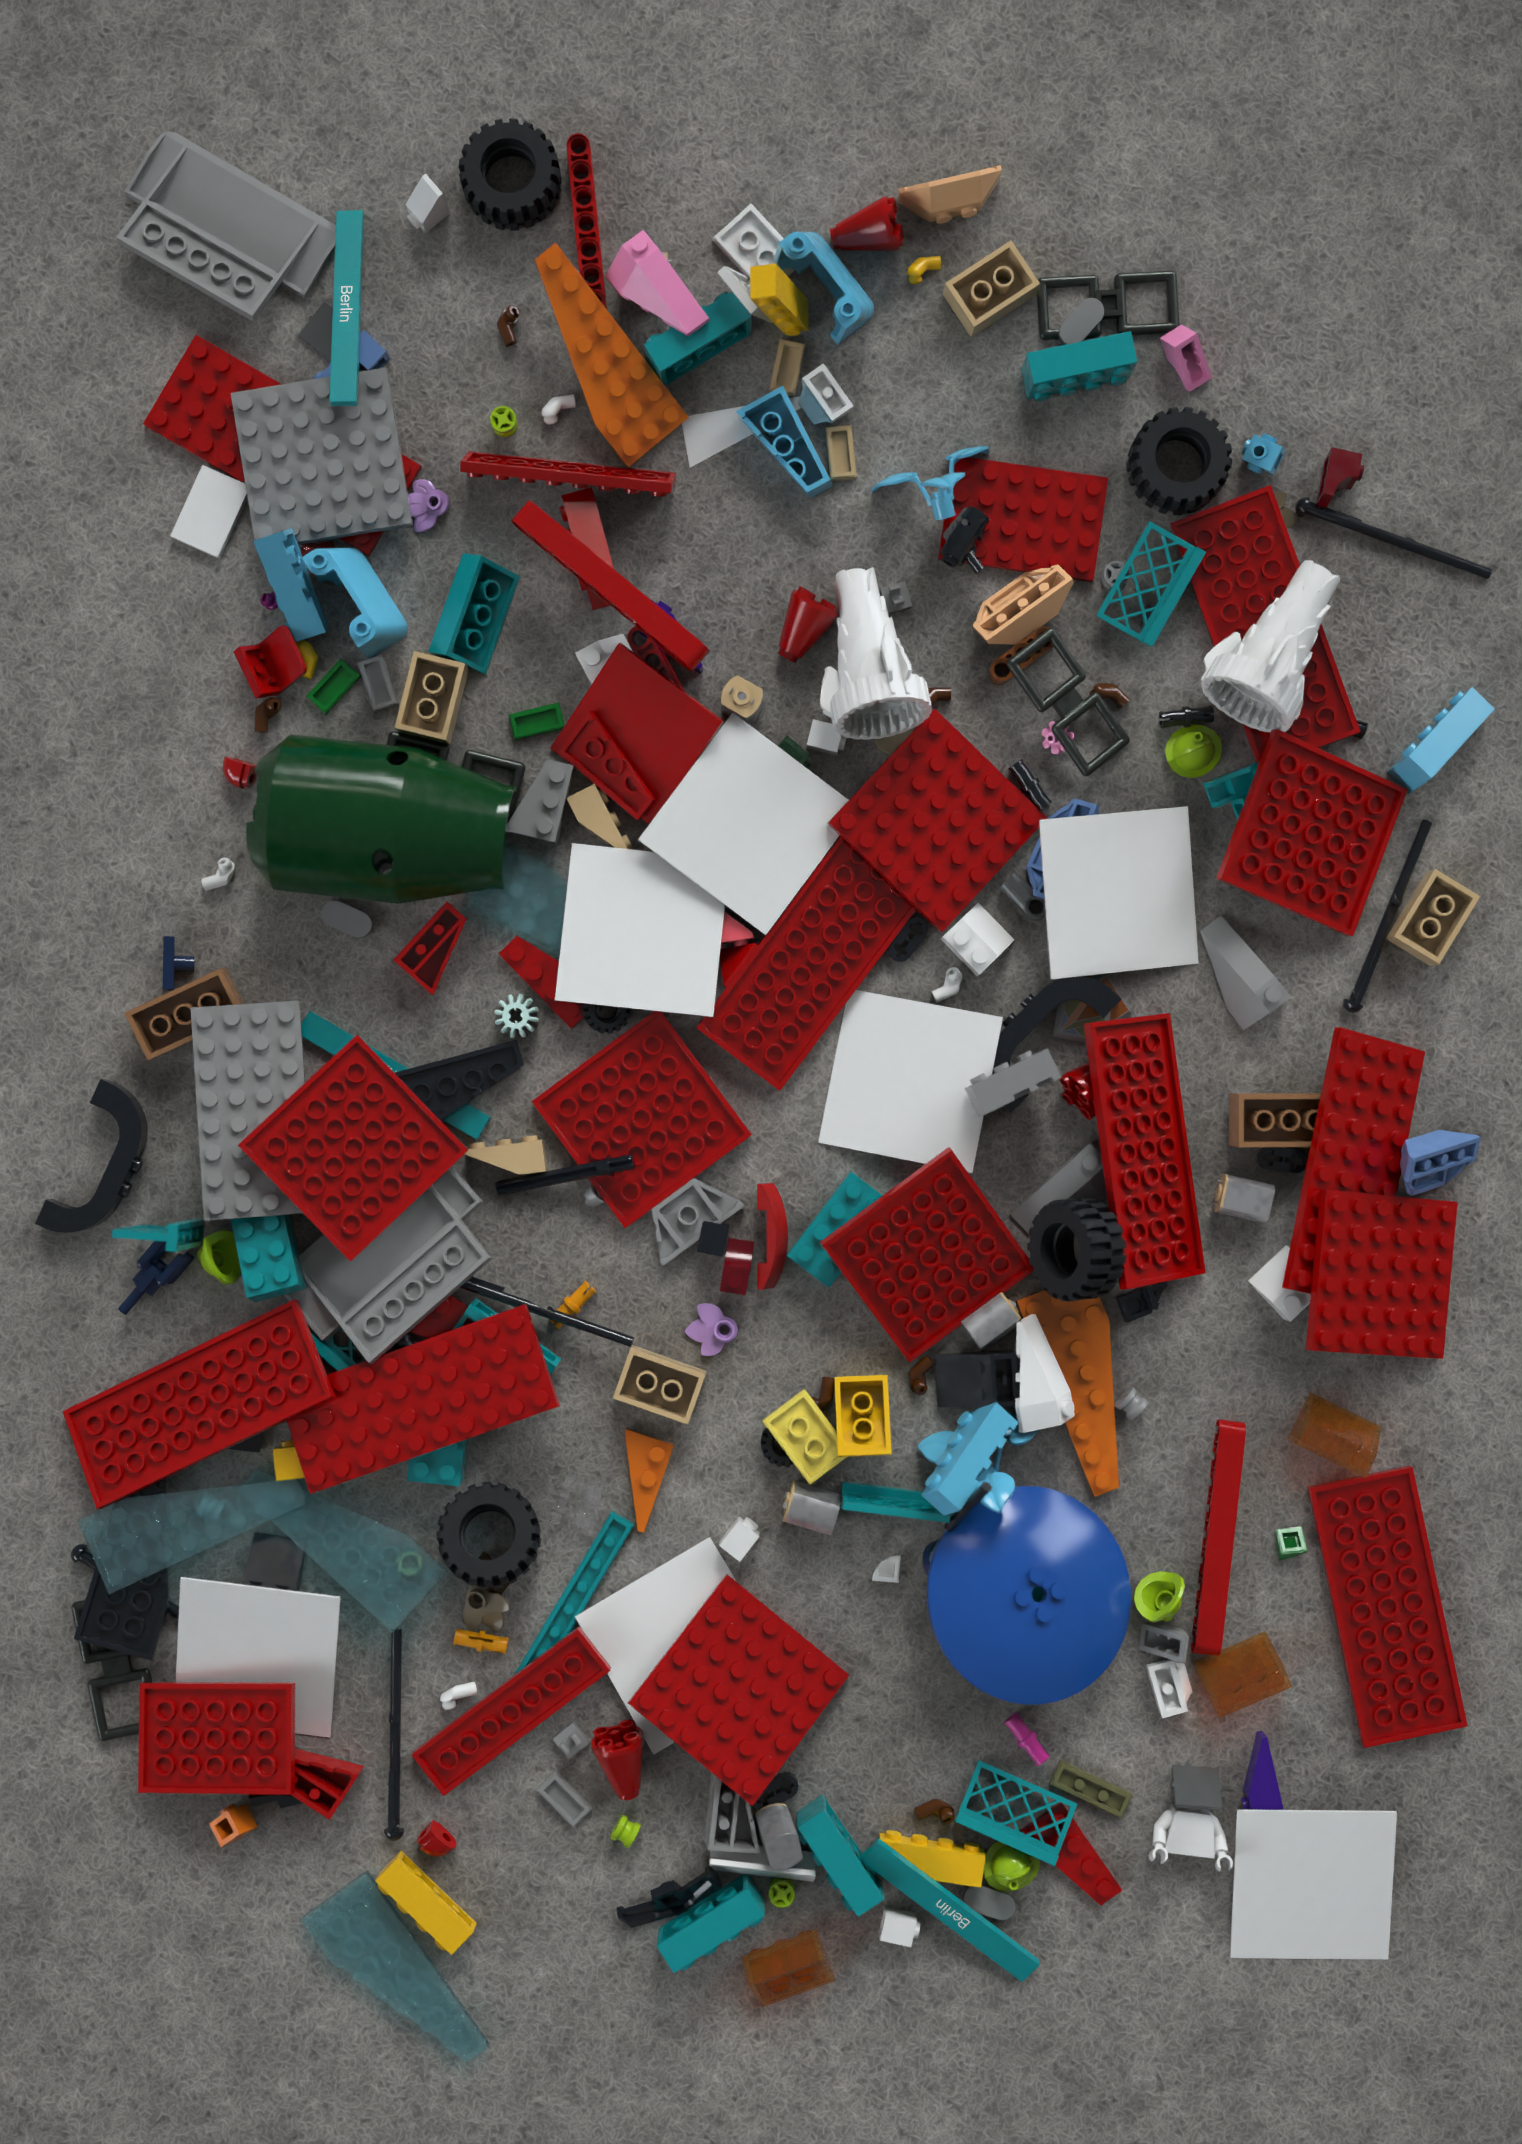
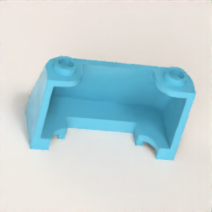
[773,232,874,345]
[301,548,408,659]

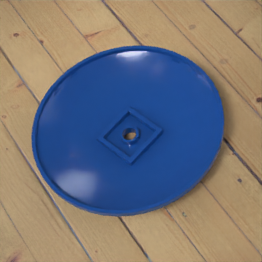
[927,1486,1131,1705]

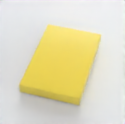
[762,1388,847,1485]

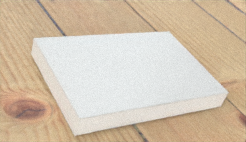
[713,204,795,280]
[717,266,772,323]
[170,465,248,559]

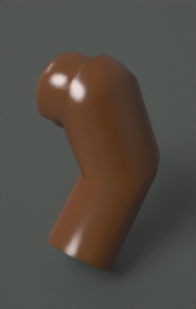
[497,305,520,347]
[1090,683,1130,708]
[928,687,951,705]
[254,697,282,733]
[811,1377,835,1412]
[914,1799,955,1824]

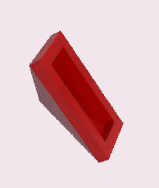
[720,943,758,988]

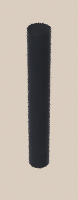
[944,1482,992,1532]

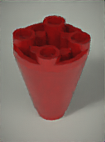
[830,196,904,251]
[778,586,839,663]
[1059,1062,1096,1120]
[591,1720,644,1800]

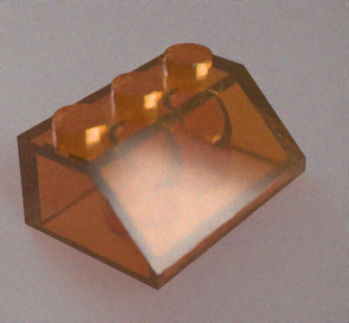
[1287,1392,1381,1478]
[1193,1631,1292,1718]
[742,1930,836,2007]

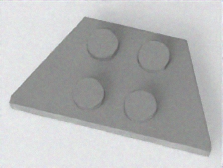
[652,1178,745,1266]

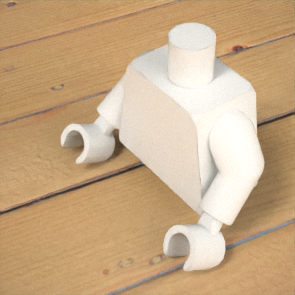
[1148,1803,1233,1872]

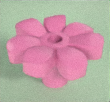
[1042,721,1074,754]

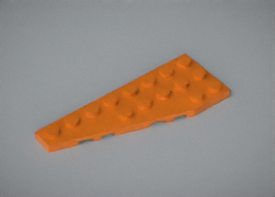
[534,242,689,468]
[1016,1289,1119,1497]

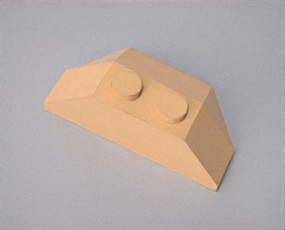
[897,165,1002,224]
[973,565,1074,645]

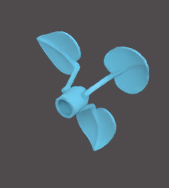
[871,446,990,520]
[917,1413,1038,1513]

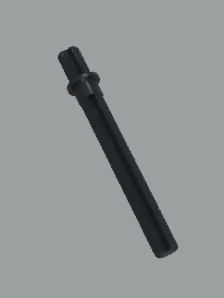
[496,1155,635,1196]

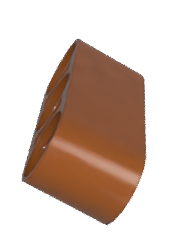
[988,627,1053,685]

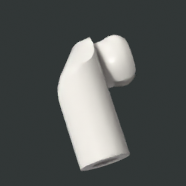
[542,394,576,424]

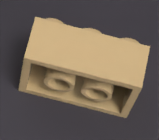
[943,240,1040,338]
[395,651,469,745]
[1386,869,1480,966]
[613,1345,706,1425]

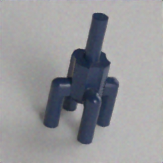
[118,1241,194,1315]

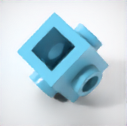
[1241,433,1286,475]

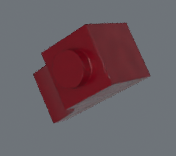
[1316,447,1364,508]
[720,1237,754,1296]

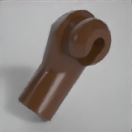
[909,1355,935,1395]

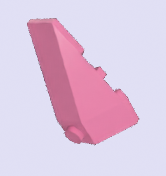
[605,230,710,337]

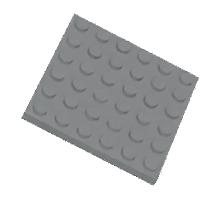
[231,367,413,545]

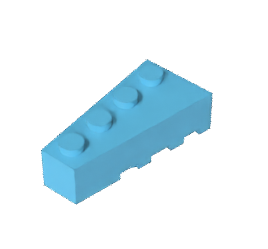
[736,386,833,498]
[253,528,330,642]
[1387,687,1495,794]
[921,1402,1018,1516]

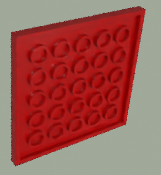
[827,708,1047,932]
[1216,729,1408,936]
[531,1011,752,1228]
[238,1035,469,1262]
[820,1147,1034,1363]
[1306,1189,1458,1359]
[627,1574,849,1806]

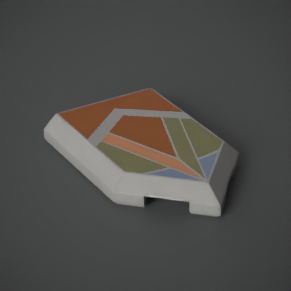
[1052,974,1131,1043]

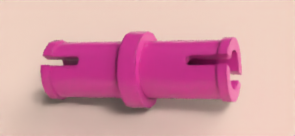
[1004,1712,1050,1766]

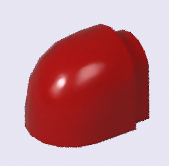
[223,756,257,789]
[416,1820,457,1857]

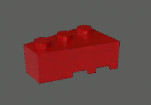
[393,901,467,995]
[291,1748,364,1820]

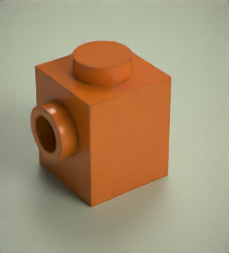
[209,1804,258,1847]

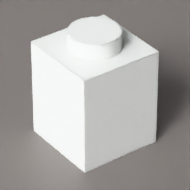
[806,719,846,756]
[719,1517,760,1562]
[879,1906,920,1947]

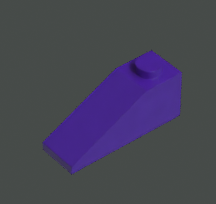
[1241,1731,1284,1810]

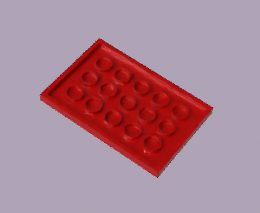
[938,457,1108,582]
[138,1682,295,1795]

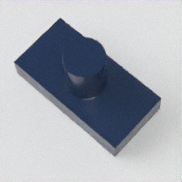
[163,936,194,990]

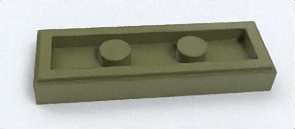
[1049,1759,1133,1819]

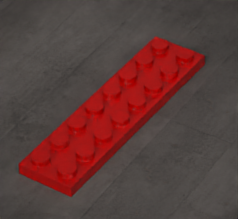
[460,451,676,497]
[411,1626,611,1796]

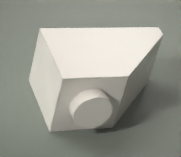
[406,174,450,233]

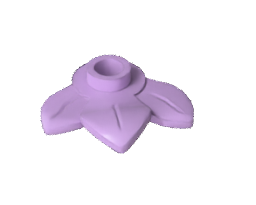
[408,479,450,533]
[685,1303,738,1356]

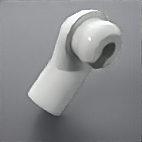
[202,857,235,891]
[931,967,963,1003]
[440,1682,477,1710]

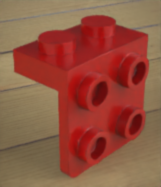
[233,625,307,699]

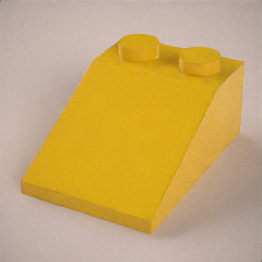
[834,1375,892,1457]

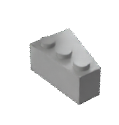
[506,759,576,846]
[965,1049,1062,1117]
[704,1773,761,1854]

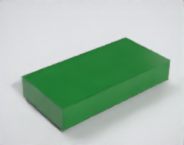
[306,658,361,715]
[509,702,565,741]

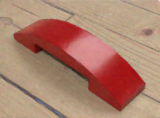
[757,1183,788,1290]

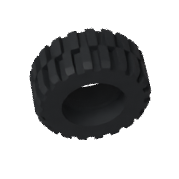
[459,118,562,231]
[1127,407,1232,516]
[1027,1197,1126,1302]
[437,1482,541,1589]

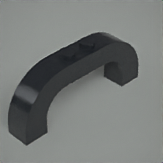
[992,977,1122,1113]
[35,1079,148,1233]

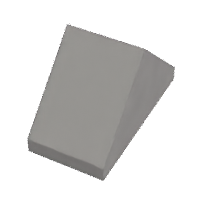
[1139,1623,1189,1663]

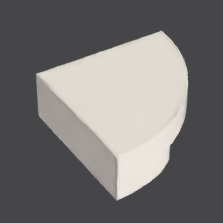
[872,1555,901,1583]

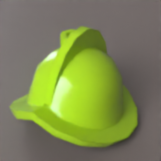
[1165,725,1222,778]
[197,1230,241,1285]
[1133,1571,1185,1623]
[983,1841,1040,1892]

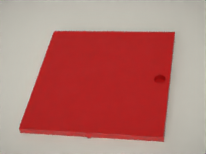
[550,643,724,824]

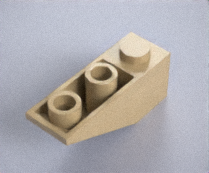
[566,784,633,849]
[465,1135,548,1175]

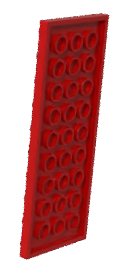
[143,334,422,557]
[1170,485,1361,762]
[696,836,916,1091]
[1084,1013,1206,1290]
[1282,1027,1425,1294]
[63,1299,335,1509]
[287,1304,560,1494]
[1307,1465,1468,1748]

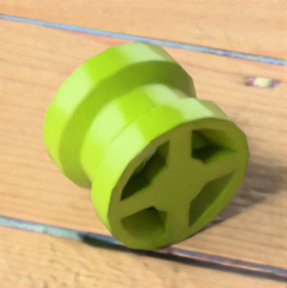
[490,406,518,437]
[610,1814,641,1849]
[769,1877,795,1908]

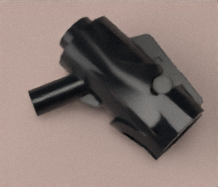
[940,506,990,574]

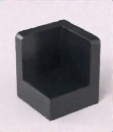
[697,1221,729,1257]

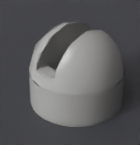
[583,1185,605,1207]

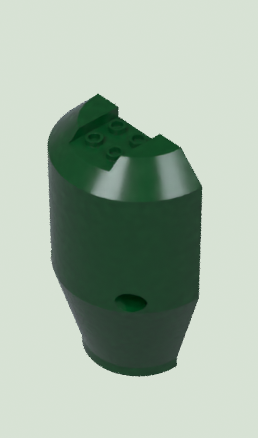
[246,734,518,904]

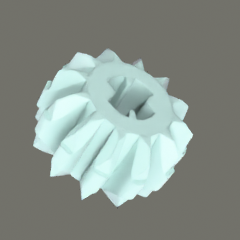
[494,994,539,1038]

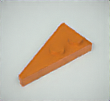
[625,1428,674,1533]

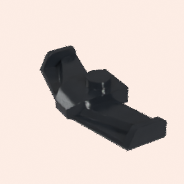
[617,1866,722,1928]

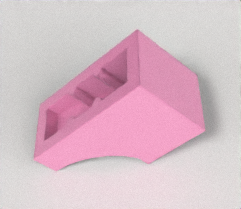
[1160,324,1212,392]

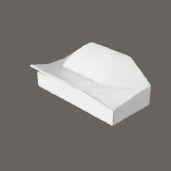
[798,363,854,424]
[1146,1659,1192,1719]

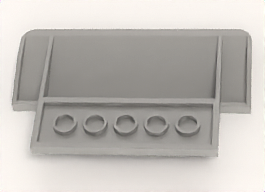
[116,132,336,322]
[284,1166,492,1364]

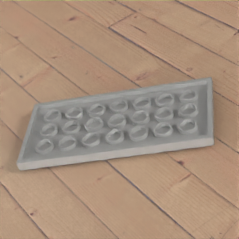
[191,1001,305,1221]

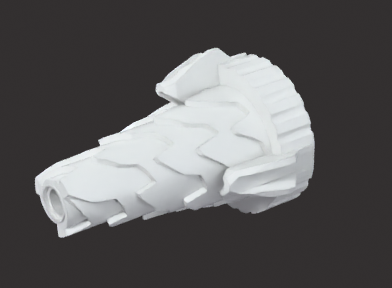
[1201,560,1340,732]
[820,567,932,740]

